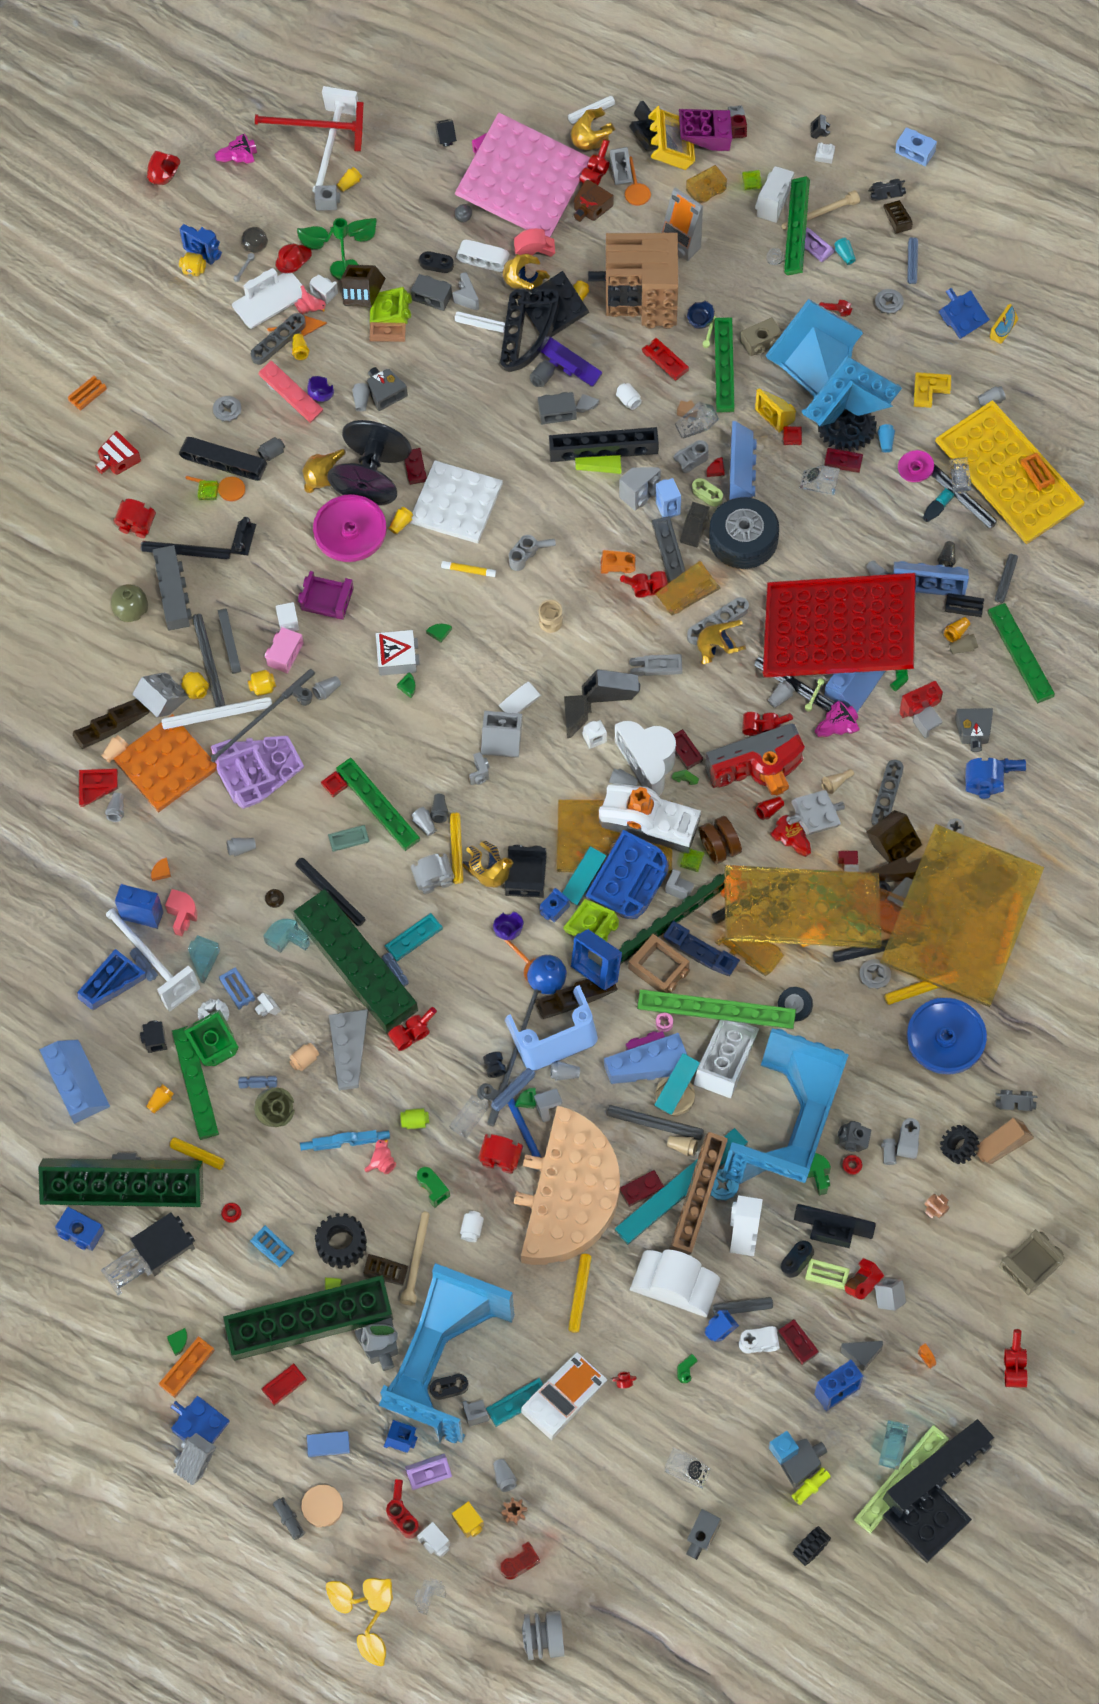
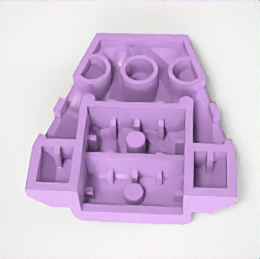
[211,736,304,809]

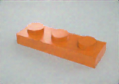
[159,1336,215,1398]

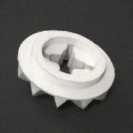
[198,999,229,1021]

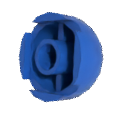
[527,955,567,994]

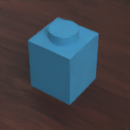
[769,1431,799,1465]

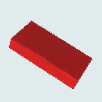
[261,1363,307,1406]

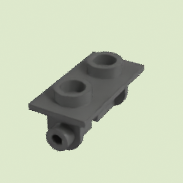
[995,1090,1038,1111]

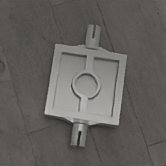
[787,790,845,836]

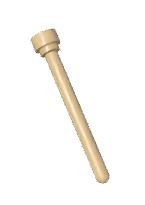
[781,190,860,230]
[399,1211,429,1306]

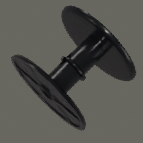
[327,420,412,505]

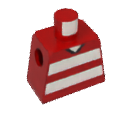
[95,431,141,475]

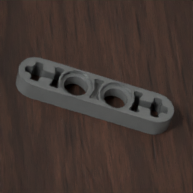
[250,313,306,365]
[218,608,241,674]
[871,760,904,825]

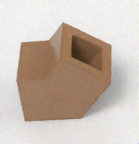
[677,400,697,419]

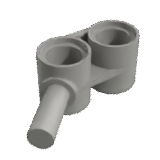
[509,535,556,571]

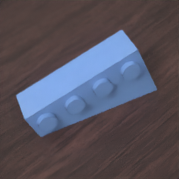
[604,1033,687,1084]

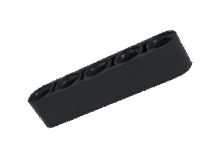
[179,437,267,481]

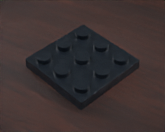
[525,271,590,337]
[882,1489,972,1563]

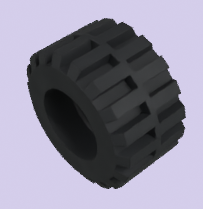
[315,1213,367,1269]

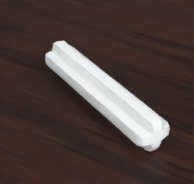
[568,96,615,124]
[455,311,505,333]

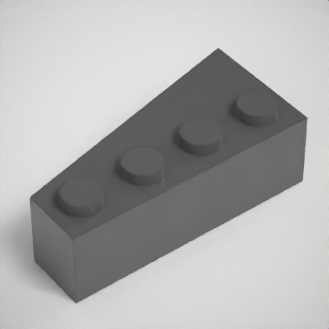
[152,545,192,631]

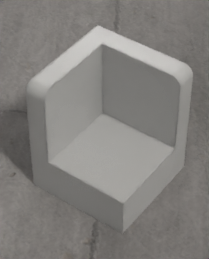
[913,706,942,738]
[666,869,694,900]
[534,1088,562,1122]
[875,1278,906,1311]
[463,1400,489,1427]

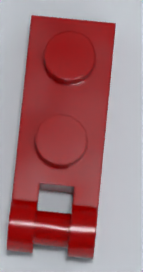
[642,338,689,381]

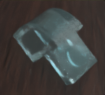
[263,919,310,953]
[878,1420,908,1470]

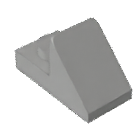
[453,272,479,310]

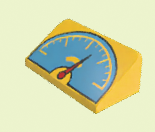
[990,304,1018,344]

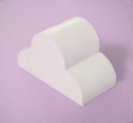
[615,721,676,796]
[630,1250,720,1318]

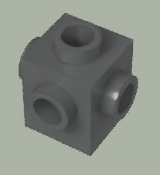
[838,1121,871,1152]

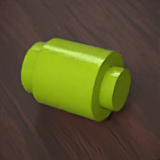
[400,1108,429,1129]

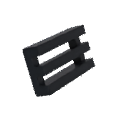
[945,593,984,618]

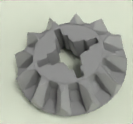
[875,289,904,315]
[213,396,242,422]
[860,959,891,990]

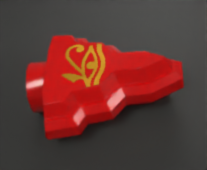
[770,815,811,857]

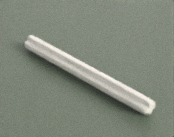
[162,697,272,729]

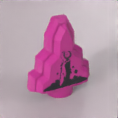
[214,133,257,164]
[814,700,860,737]

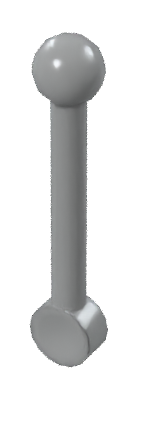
[233,253,255,282]

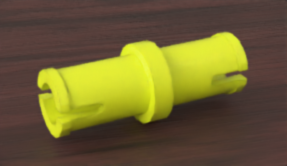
[791,1467,831,1505]

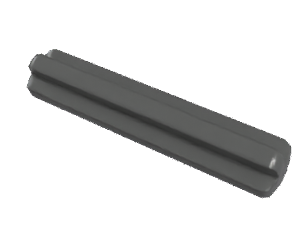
[995,553,1018,603]
[713,1297,773,1316]

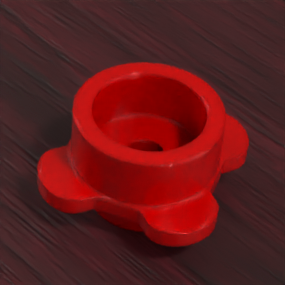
[612,1372,637,1388]

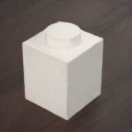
[276,602,299,632]

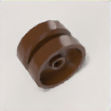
[698,815,742,865]

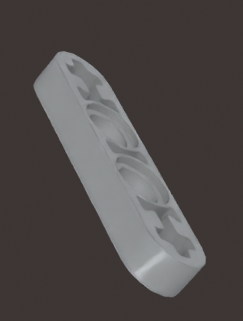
[687,597,749,645]

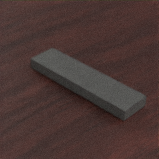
[652,516,688,585]

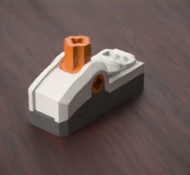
[599,784,701,854]

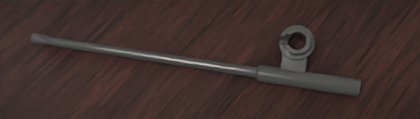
[211,669,315,762]
[477,989,540,1127]

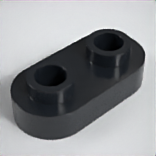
[419,251,454,273]
[781,1240,814,1278]

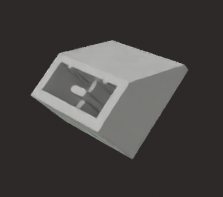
[619,467,661,511]
[132,672,189,718]
[481,711,523,758]

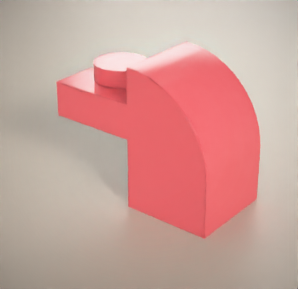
[514,228,555,257]
[165,889,198,936]

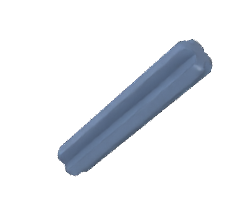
[907,237,918,284]
[491,1068,536,1111]

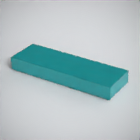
[562,846,607,905]
[385,913,443,962]
[654,1053,700,1115]
[486,1378,543,1427]

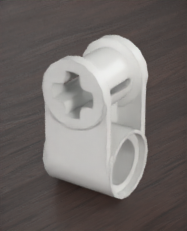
[739,1326,780,1354]

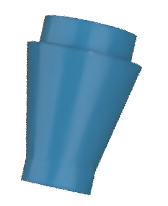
[877,424,895,453]

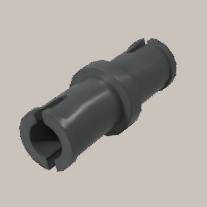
[273,1497,305,1540]

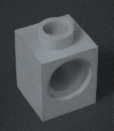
[315,185,340,211]

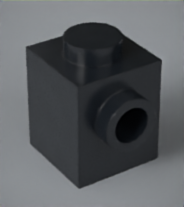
[434,119,457,146]
[140,1020,168,1053]

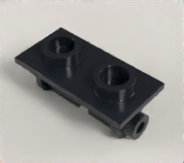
[868,179,906,201]
[231,517,257,556]

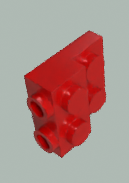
[899,680,943,718]

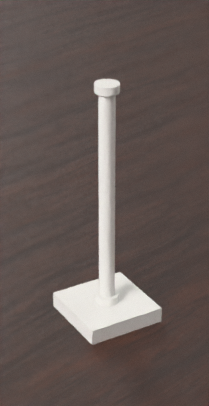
[312,86,359,193]
[106,908,200,1012]

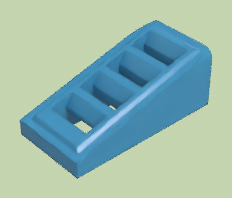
[250,1225,294,1268]

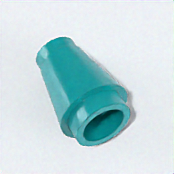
[834,238,856,265]

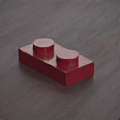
[404,448,427,485]
[824,448,863,473]
[673,729,703,770]
[620,1170,664,1207]
[777,1319,819,1365]

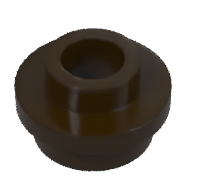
[265,889,284,908]

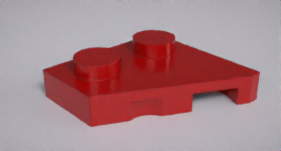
[79,769,118,807]

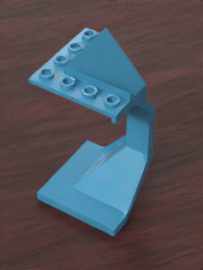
[765,299,902,427]
[722,1028,849,1184]
[379,1263,515,1444]

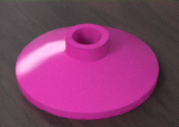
[898,450,934,482]

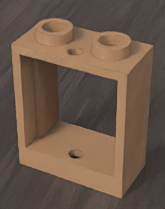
[628,934,690,993]

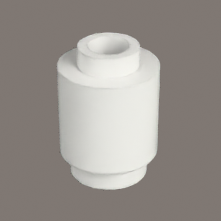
[616,383,642,410]
[460,1211,484,1242]

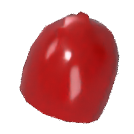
[147,151,181,185]

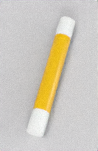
[441,561,496,577]

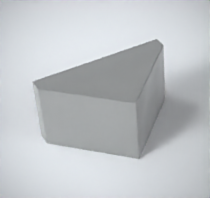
[610,147,632,185]

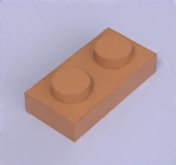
[369,322,406,342]

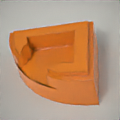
[151,857,171,881]
[918,1343,936,1368]

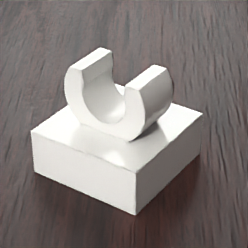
[815,142,835,164]
[255,993,281,1017]

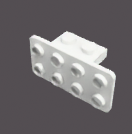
[232,268,307,329]

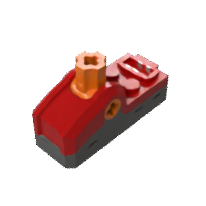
[705,723,805,796]

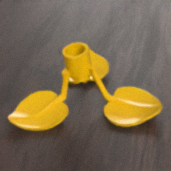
[326,1578,393,1666]

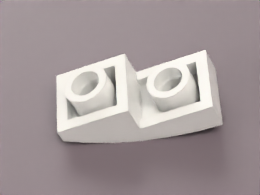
[499,681,541,713]

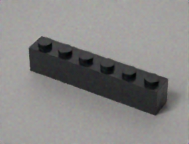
[883,1419,995,1518]

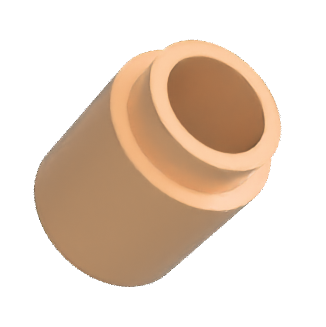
[289,1043,319,1071]

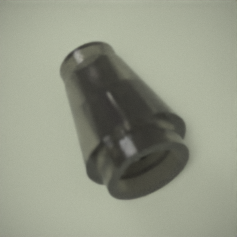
[937,541,956,567]

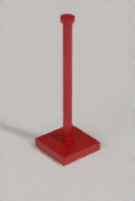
[255,102,364,152]

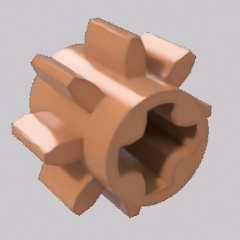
[924,1194,950,1219]
[501,1497,528,1525]

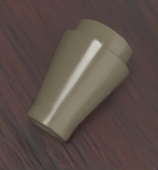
[949,634,978,655]

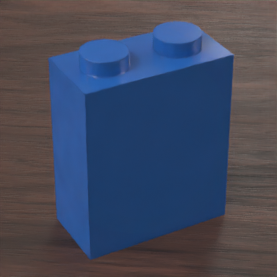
[115,884,164,929]

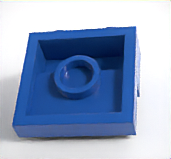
[179,224,222,265]

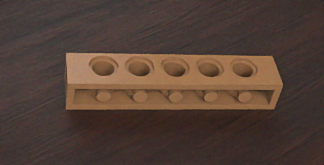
[669,1132,728,1255]

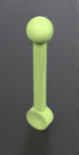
[703,316,717,348]
[805,678,825,712]

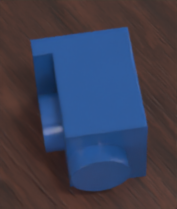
[540,888,570,923]
[705,1310,739,1342]
[384,1420,418,1453]

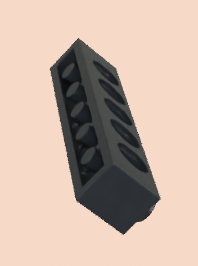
[549,427,659,462]

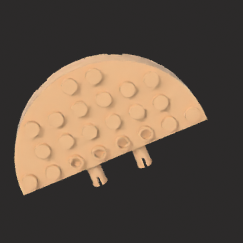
[514,1106,620,1265]

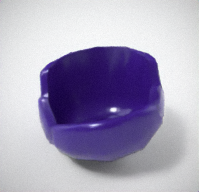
[307,376,334,402]
[493,911,524,940]

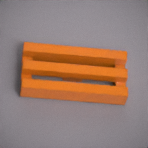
[68,376,107,411]
[1021,452,1055,491]

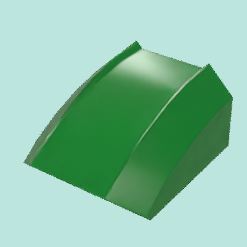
[184,1009,239,1066]

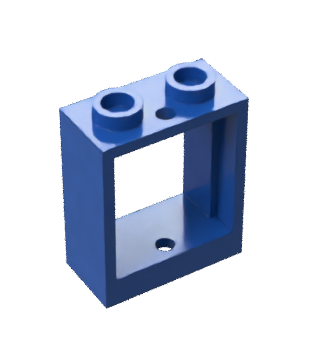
[571,929,622,990]
[814,1359,864,1411]

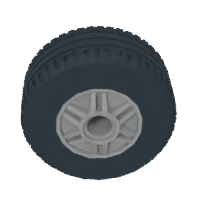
[709,497,779,569]

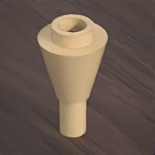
[821,769,854,794]

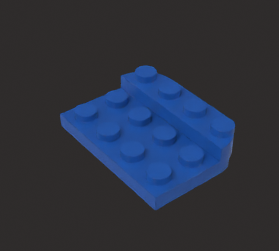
[585,830,669,919]

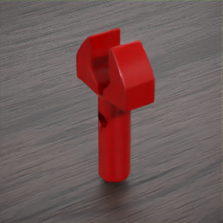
[819,300,853,317]

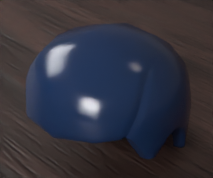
[687,300,715,329]

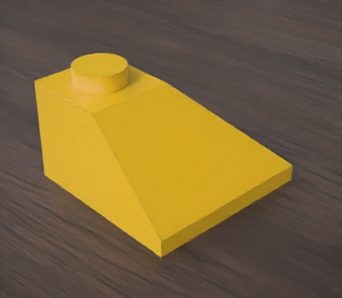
[755,388,796,433]

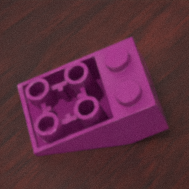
[679,109,732,151]

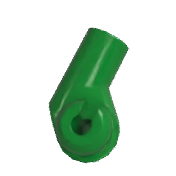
[890,669,908,691]
[677,1354,698,1384]

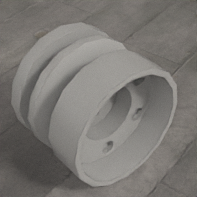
[522,1611,565,1660]

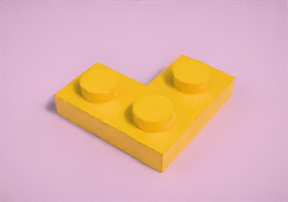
[913,372,951,408]

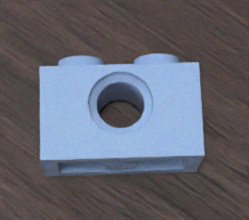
[895,127,937,167]
[656,478,681,518]

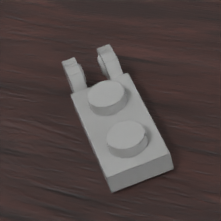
[629,654,682,676]

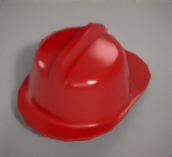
[276,244,312,273]

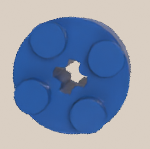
[965,758,1004,799]

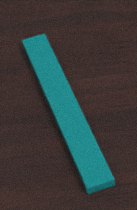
[615,1128,748,1245]

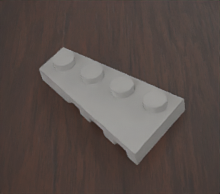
[329,1009,368,1091]

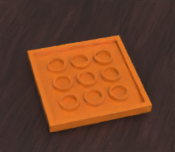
[113,714,217,813]

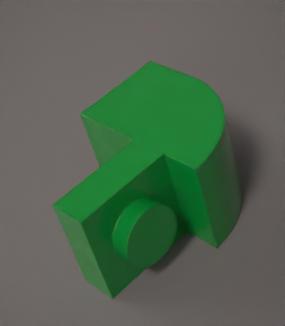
[807,1153,831,1196]

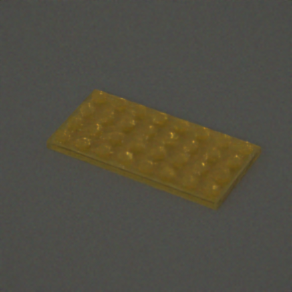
[724,865,882,948]

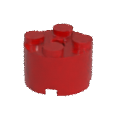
[114,499,156,538]
[478,1134,523,1174]

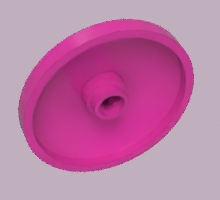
[313,495,387,562]

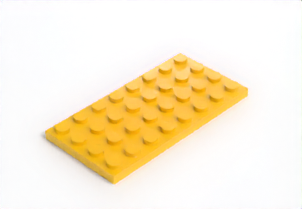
[935,400,1085,545]

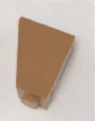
[976,1118,1034,1164]

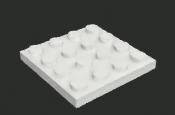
[410,460,503,544]

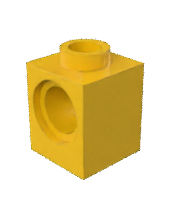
[452,1501,484,1538]

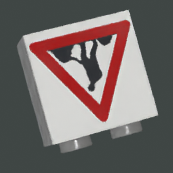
[376,630,420,676]

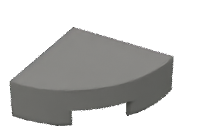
[576,394,599,413]

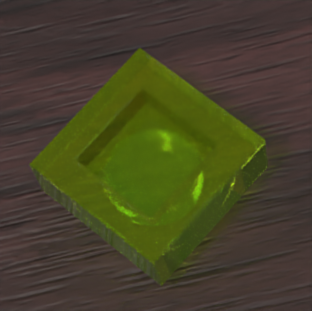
[742,170,762,190]
[197,481,219,500]
[680,849,704,872]

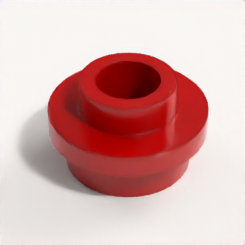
[842,1155,863,1175]
[221,1203,242,1223]

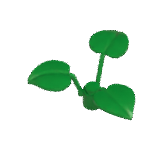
[297,218,377,280]

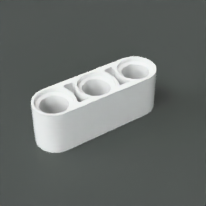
[456,240,510,272]

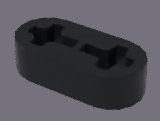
[430,1374,469,1400]

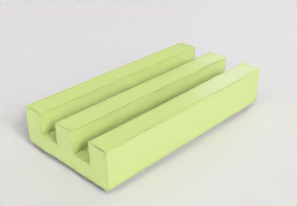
[805,1259,850,1290]

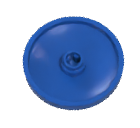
[907,998,987,1074]

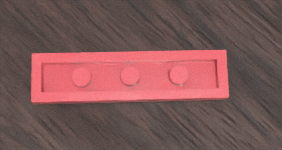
[258,361,323,423]

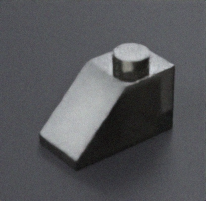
[680,502,710,548]
[564,695,592,738]

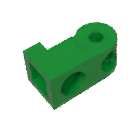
[417,1167,450,1208]

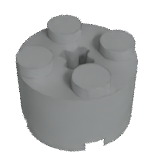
[411,853,455,894]

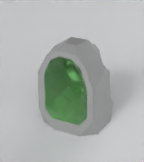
[361,1324,398,1351]

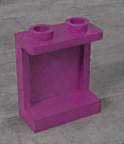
[298,571,354,620]

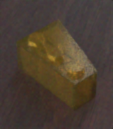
[655,561,721,615]
[715,918,784,976]

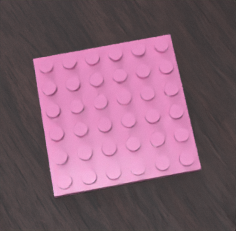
[455,113,590,237]

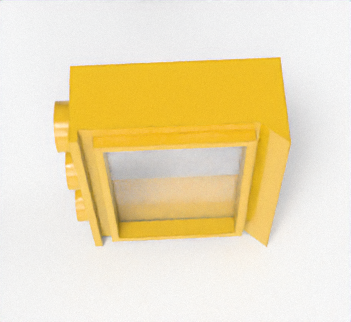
[648,105,695,170]

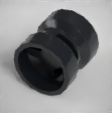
[483,1052,507,1078]

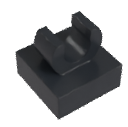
[811,114,830,139]

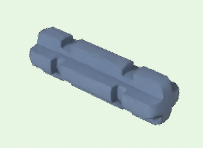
[130,947,158,981]
[382,953,409,987]
[238,1076,277,1089]

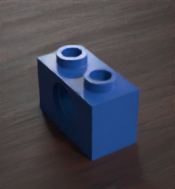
[55,1207,105,1251]

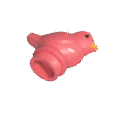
[295,285,326,315]
[364,1140,396,1175]

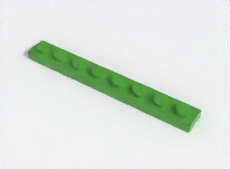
[637,989,796,1029]

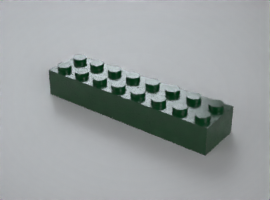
[293,889,418,1033]
[38,1158,204,1207]
[223,1275,394,1361]

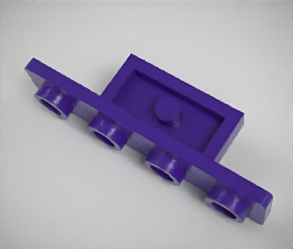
[541,337,602,387]

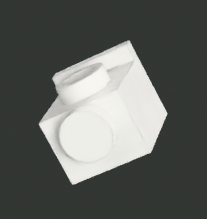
[309,274,338,304]
[582,720,607,749]
[417,1522,450,1558]

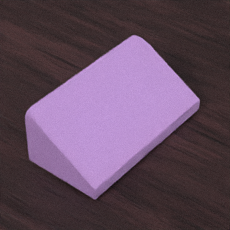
[805,227,835,262]
[405,1454,452,1490]

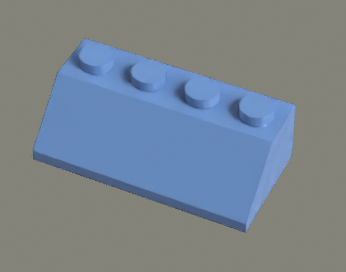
[729,421,757,500]
[892,561,969,596]
[824,671,886,712]
[39,1040,110,1124]

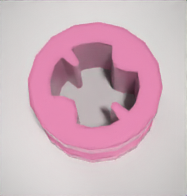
[656,1013,673,1032]

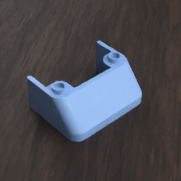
[505,985,598,1071]

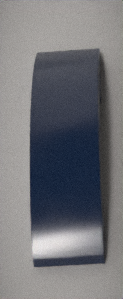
[663,921,740,976]

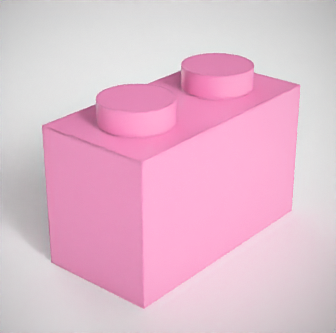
[265,627,304,674]

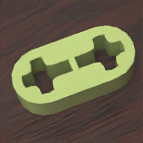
[692,478,723,507]

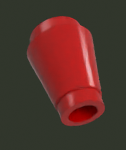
[755,796,784,820]

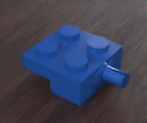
[938,288,990,339]
[171,1396,230,1444]

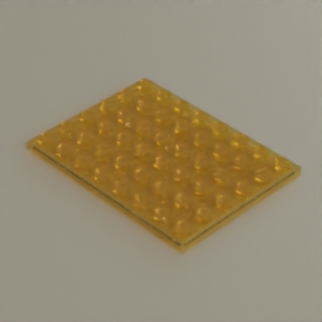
[880,824,1044,1007]

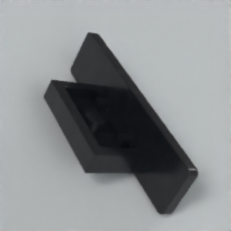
[629,101,677,151]
[794,1204,876,1249]

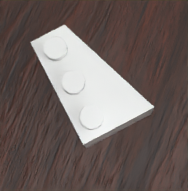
[755,166,794,223]
[730,1195,763,1256]

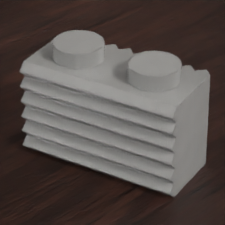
[173,1433,216,1485]

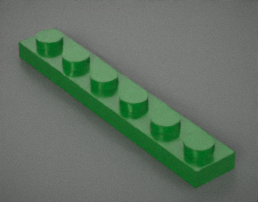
[784,176,810,276]
[714,317,735,412]
[988,603,1055,704]
[336,757,420,851]
[172,1026,219,1140]

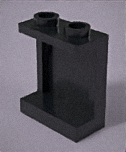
[505,845,547,898]
[130,1212,195,1277]

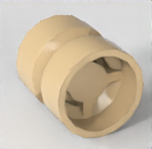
[538,599,563,633]

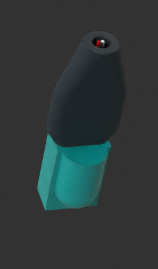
[923,488,954,522]

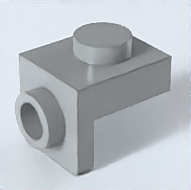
[469,752,490,785]

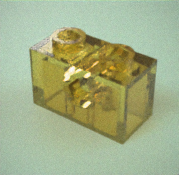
[686,165,727,203]

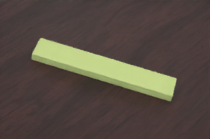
[854,1425,949,1534]

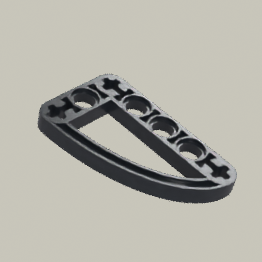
[500,289,561,372]

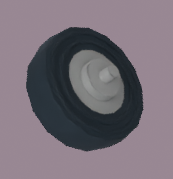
[778,986,813,1022]

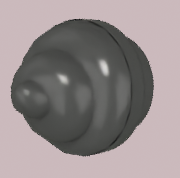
[455,204,472,222]

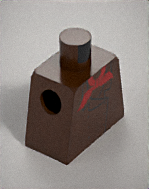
[573,179,614,222]

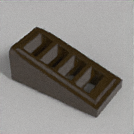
[883,200,913,234]
[363,1254,408,1286]

